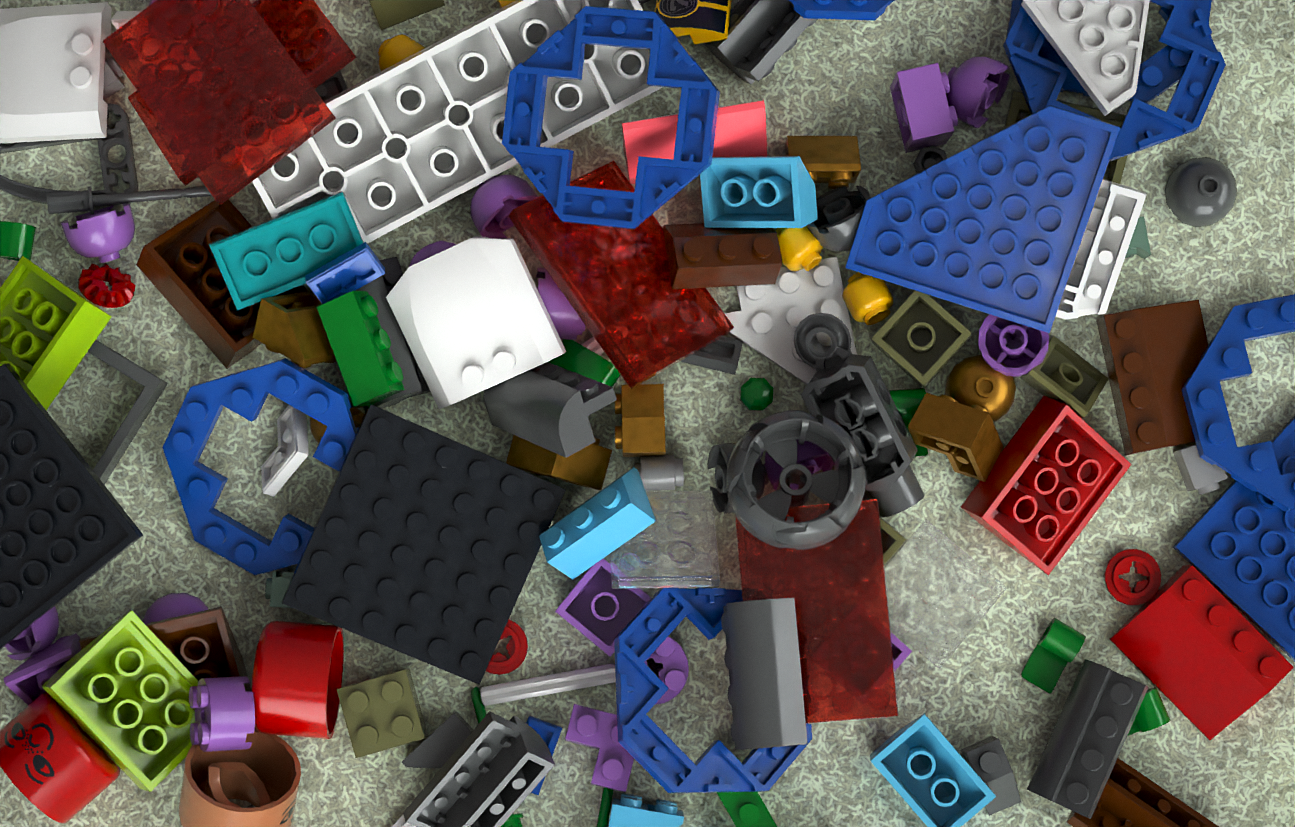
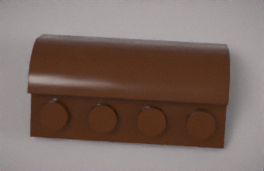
[1067,758,1219,827]

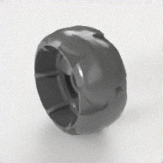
[726,410,866,550]

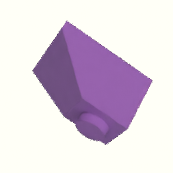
[3,633,81,705]

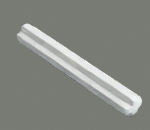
[480,663,616,706]

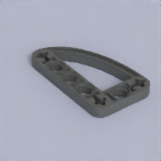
[0,103,138,207]

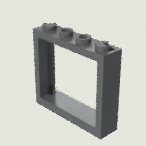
[88,340,168,485]

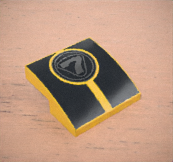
[655,0,732,44]

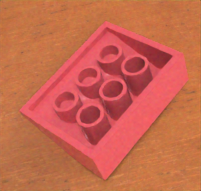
[622,100,767,184]

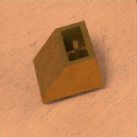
[785,136,861,189]
[253,291,336,368]

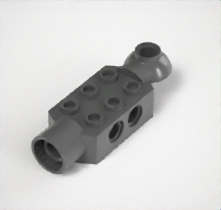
[794,313,925,517]

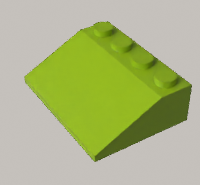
[0,256,111,410]
[41,610,199,792]

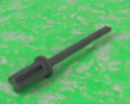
[47,185,227,215]

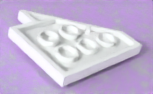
[1021,0,1150,116]
[712,257,857,385]

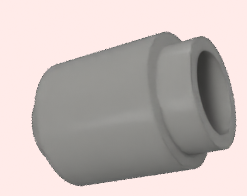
[634,455,684,491]

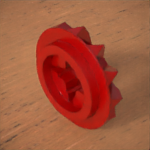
[78,263,136,308]
[1103,549,1161,605]
[486,619,528,675]

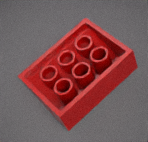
[961,396,1132,576]
[1110,565,1294,740]

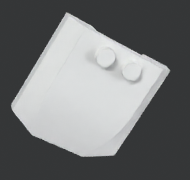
[0,2,112,144]
[1056,179,1147,320]
[386,236,566,409]

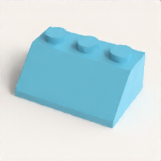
[700,156,818,228]
[539,467,656,579]
[870,713,996,827]

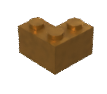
[615,384,666,457]
[907,392,1004,482]
[506,435,612,491]

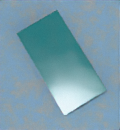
[209,191,364,311]

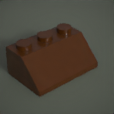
[663,223,783,289]

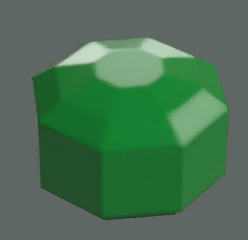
[740,377,774,411]

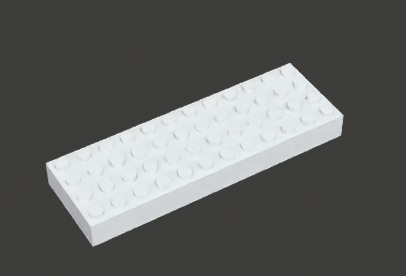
[235,0,663,243]

